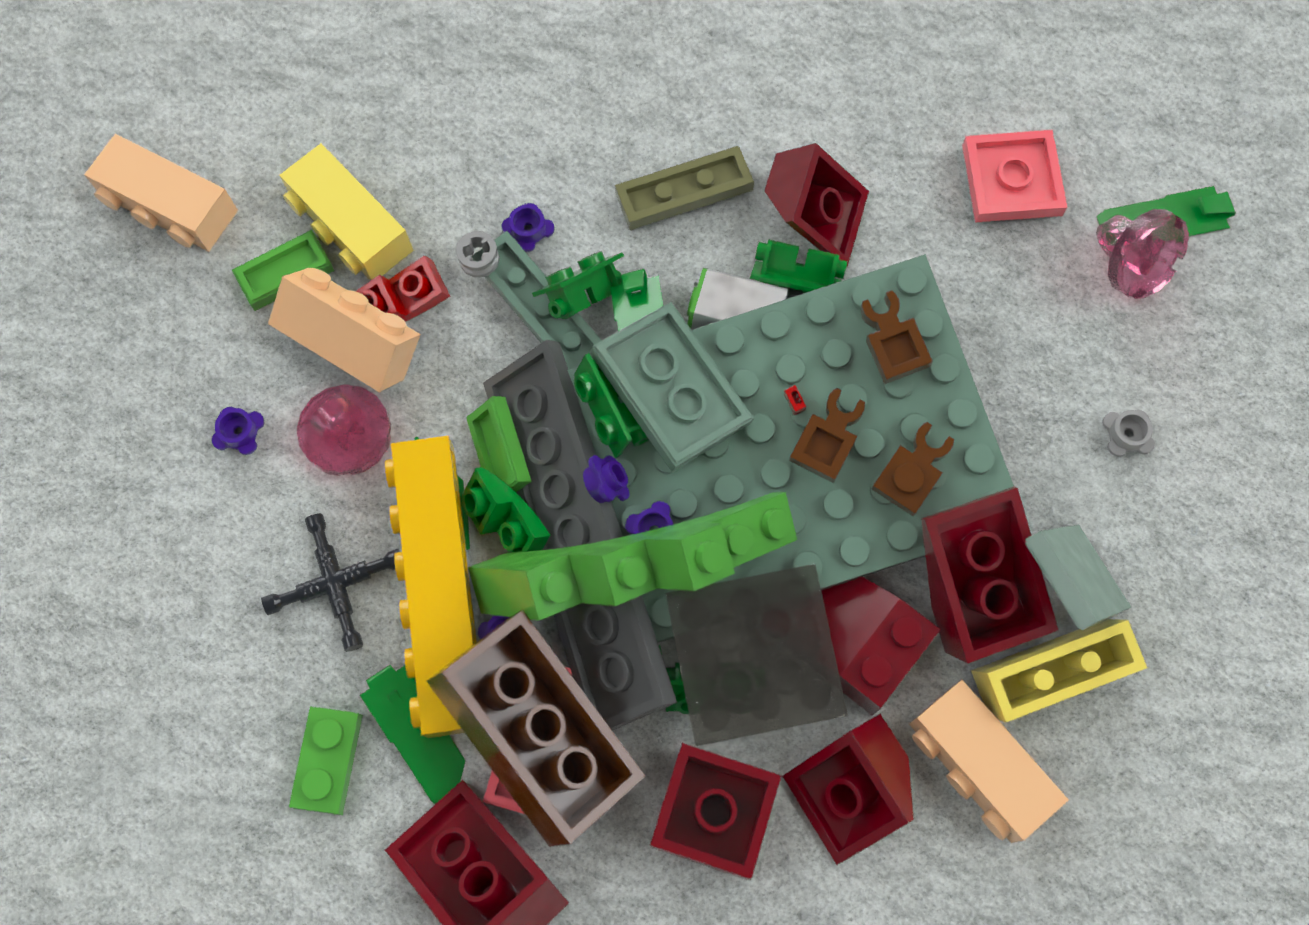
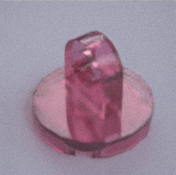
[1096,209,1189,299]
[296,384,391,476]

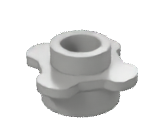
[1102,410,1155,457]

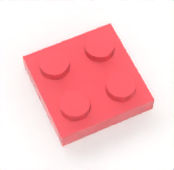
[962,130,1068,223]

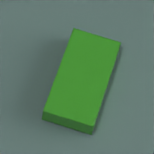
[232,230,335,311]
[466,396,532,492]

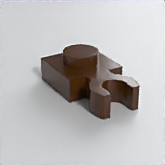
[861,290,933,384]
[789,388,865,483]
[872,422,954,516]

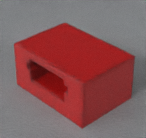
[784,385,806,415]

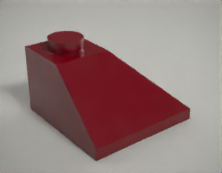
[764,143,869,267]
[782,714,914,865]

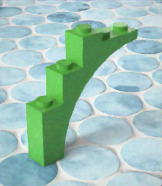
[468,492,797,621]

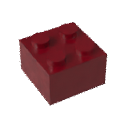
[650,743,782,880]

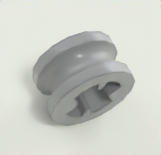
[456,231,499,278]

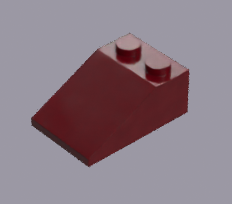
[921,487,1059,664]
[756,577,941,716]
[385,780,569,925]

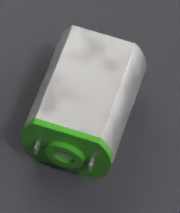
[683,268,789,330]

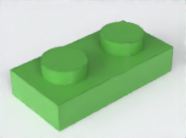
[289,706,363,816]

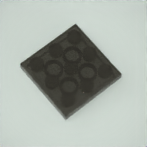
[665,564,848,746]

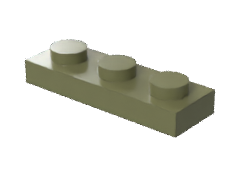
[615,145,754,230]

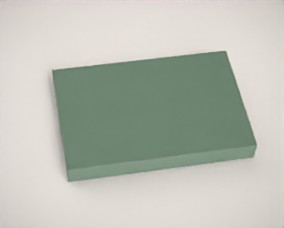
[589,302,754,472]
[1025,524,1131,630]

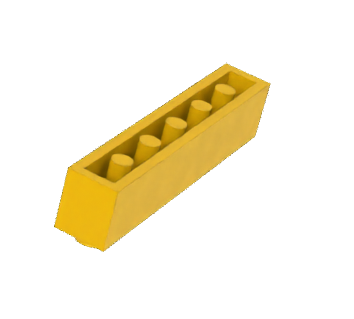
[385,435,477,738]

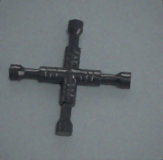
[261,513,400,652]

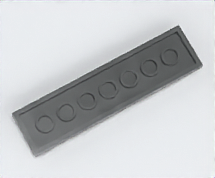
[483,340,677,731]

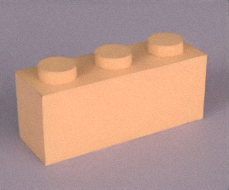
[84,134,238,252]
[268,268,421,392]
[909,679,1069,843]

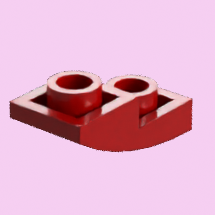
[355,255,451,322]

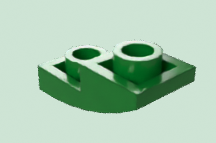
[460,467,550,552]

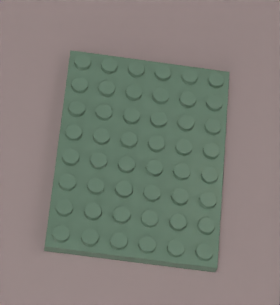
[567,254,1014,643]

